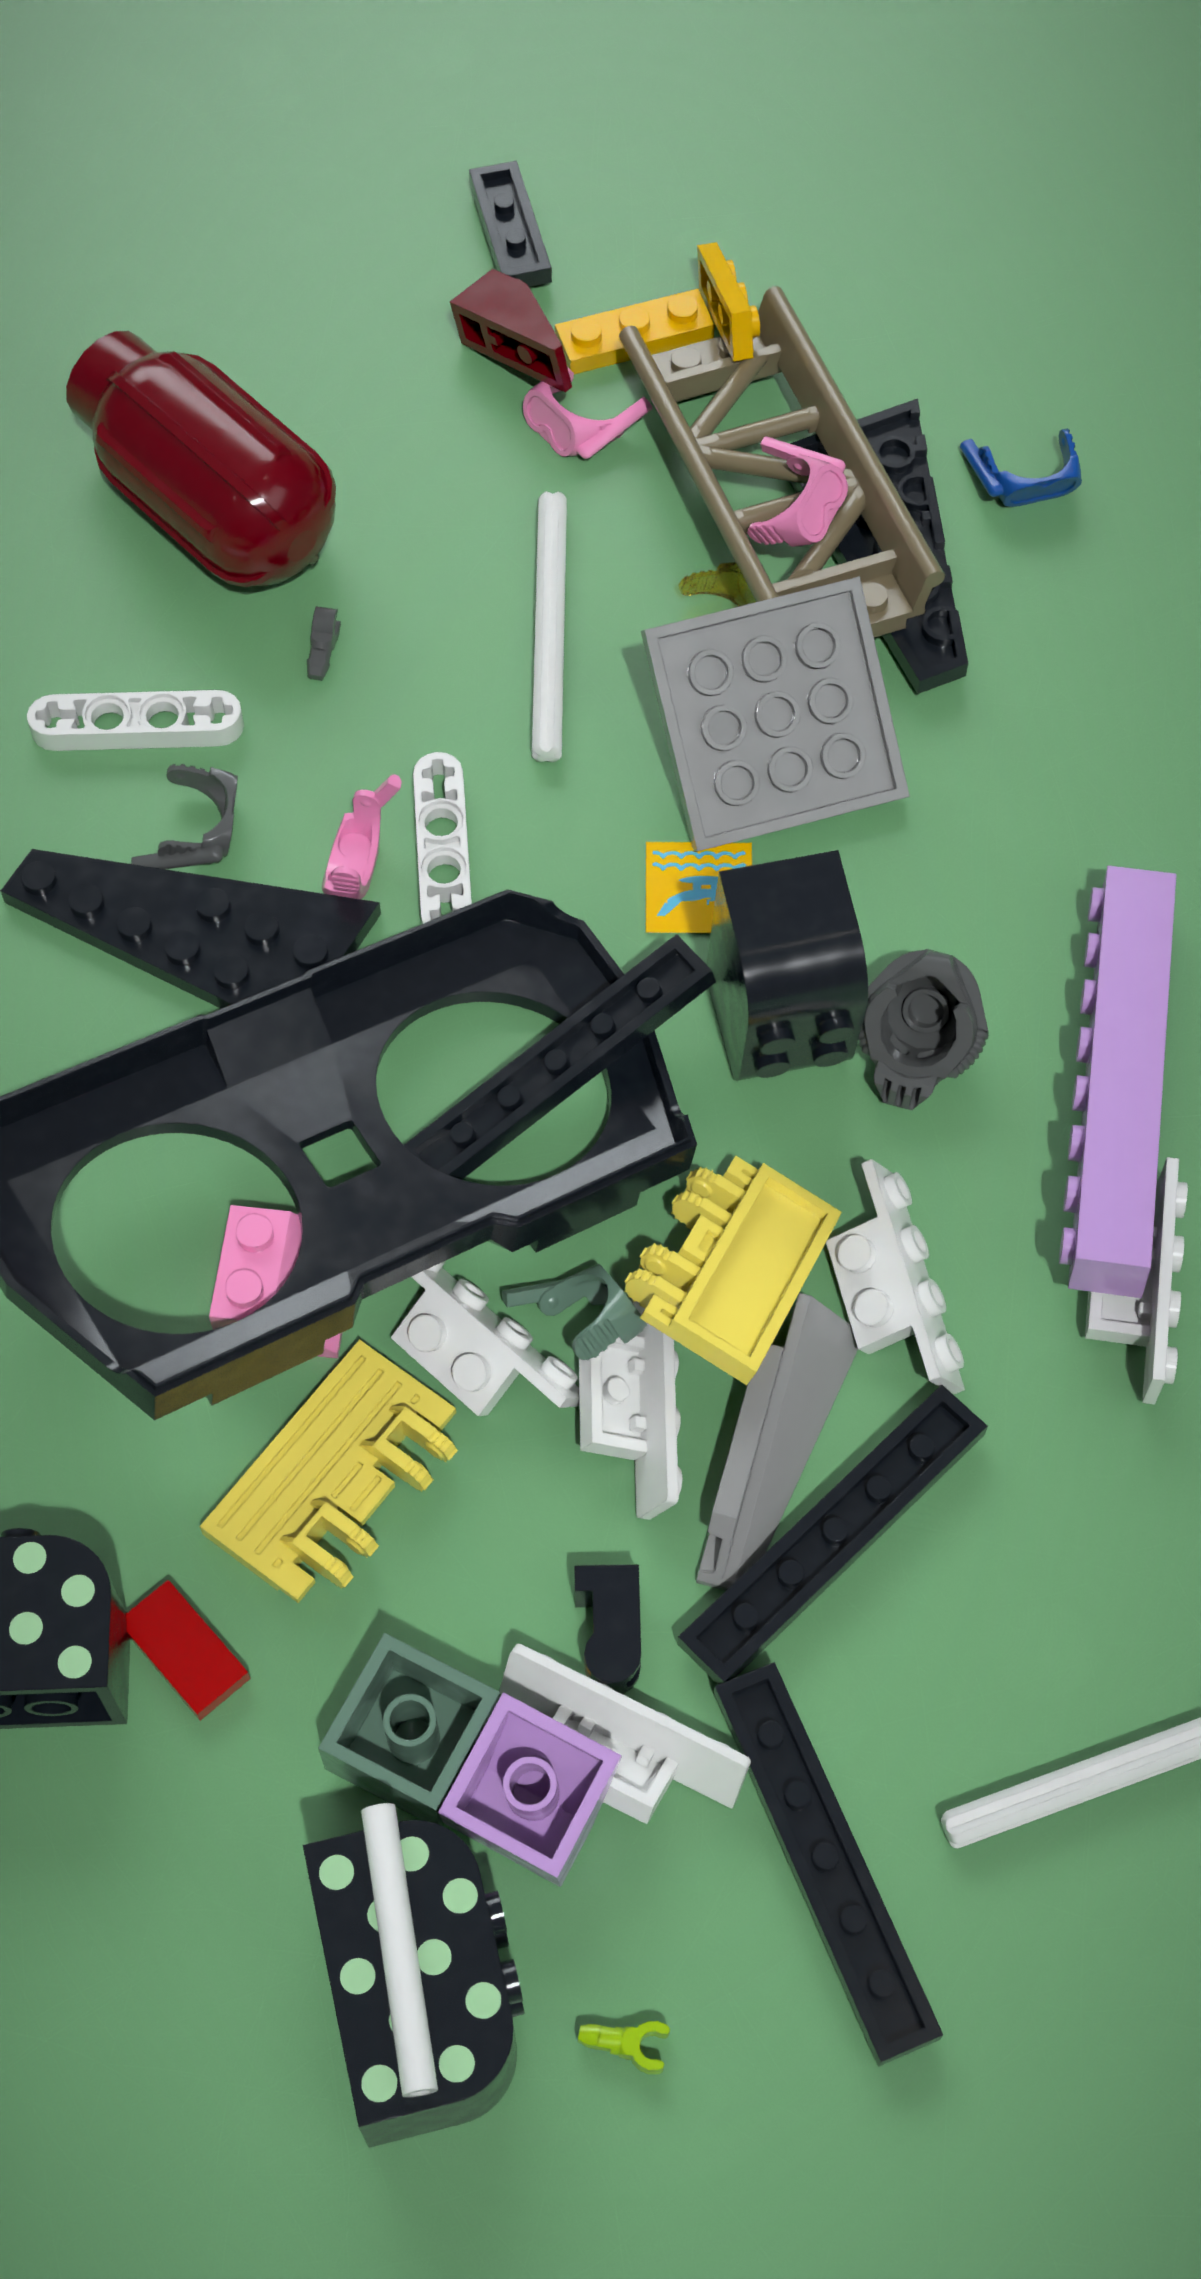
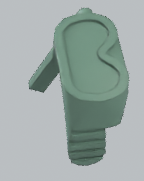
[502,1264,647,1360]

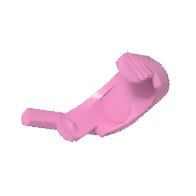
[523,368,653,459]
[747,436,848,547]
[322,774,402,899]

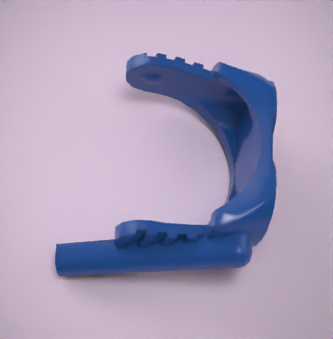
[960,428,1082,507]

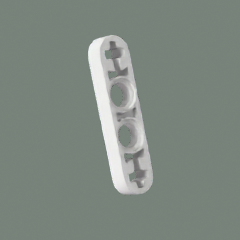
[27,690,244,751]
[413,752,472,924]

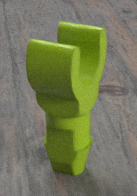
[577,2021,670,2075]

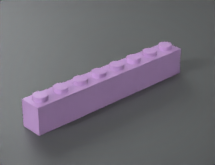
[1059,866,1176,1298]

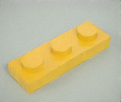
[697,242,760,361]
[555,289,715,374]

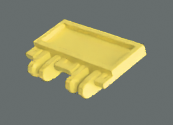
[624,1156,842,1385]
[200,1339,458,1603]

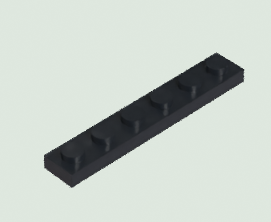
[404,934,716,1180]
[677,1385,988,1685]
[714,1662,943,2067]

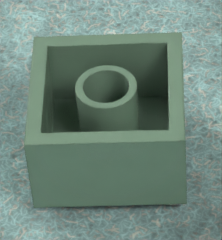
[318,1633,501,1826]

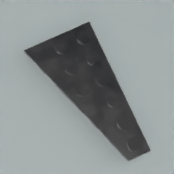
[789,398,968,694]
[1,849,381,1009]

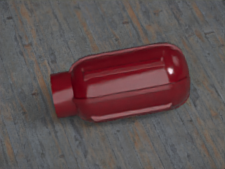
[66,331,336,587]

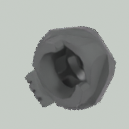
[858,949,989,1110]

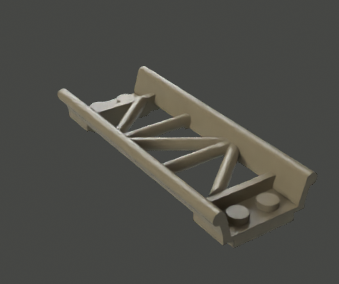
[619,286,945,637]

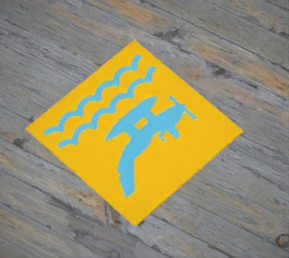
[646,842,752,933]

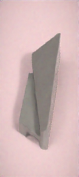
[696,1293,858,1591]

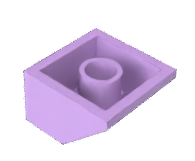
[438,1692,622,1887]

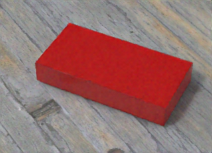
[126,1580,251,1721]

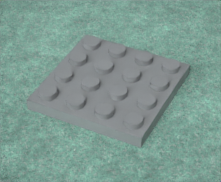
[641,577,910,852]

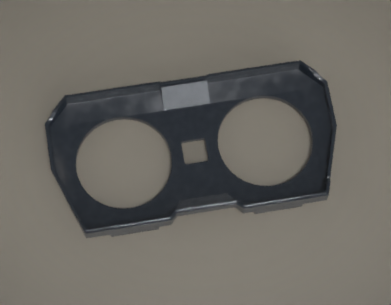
[0,889,697,1421]

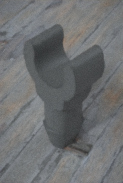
[307,606,341,681]

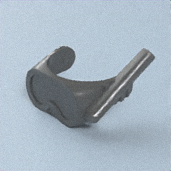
[131,764,238,869]

